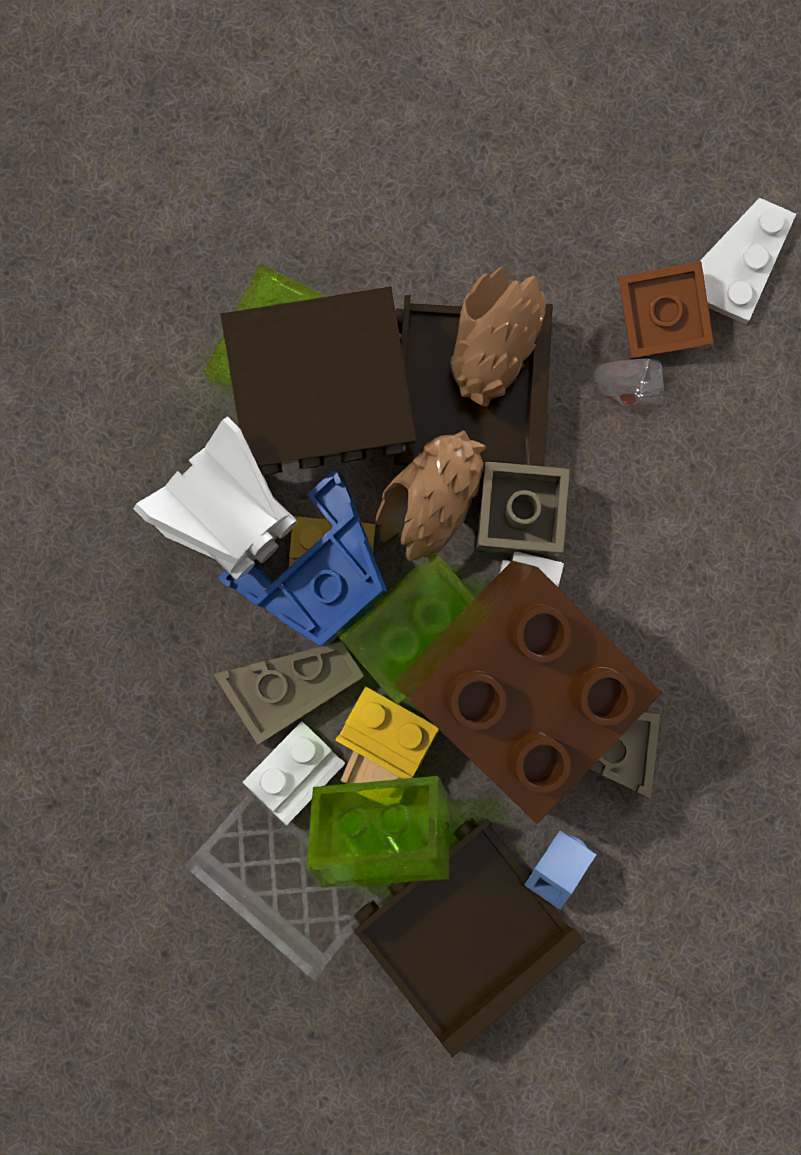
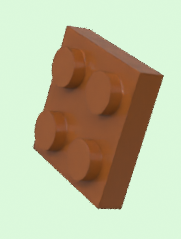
[618,261,714,359]

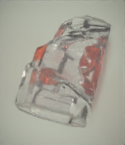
[593,359,664,407]

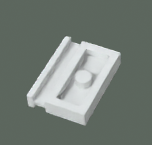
[243,721,345,826]

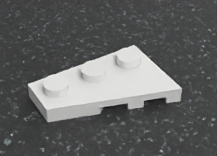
[701,198,796,324]

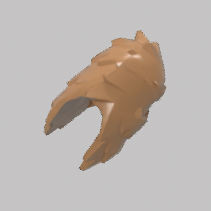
[450,267,546,407]
[375,431,486,561]

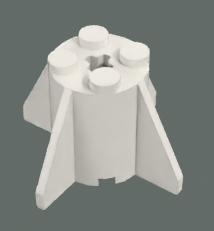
[133,417,298,581]

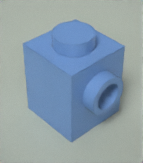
[525,830,596,910]

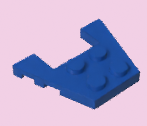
[218,469,388,647]

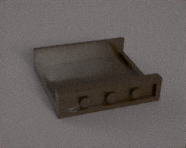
[220,286,416,476]
[394,295,553,467]
[351,817,585,1058]

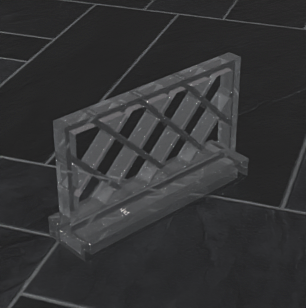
[184,791,380,981]

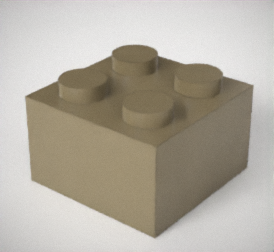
[476,462,570,558]

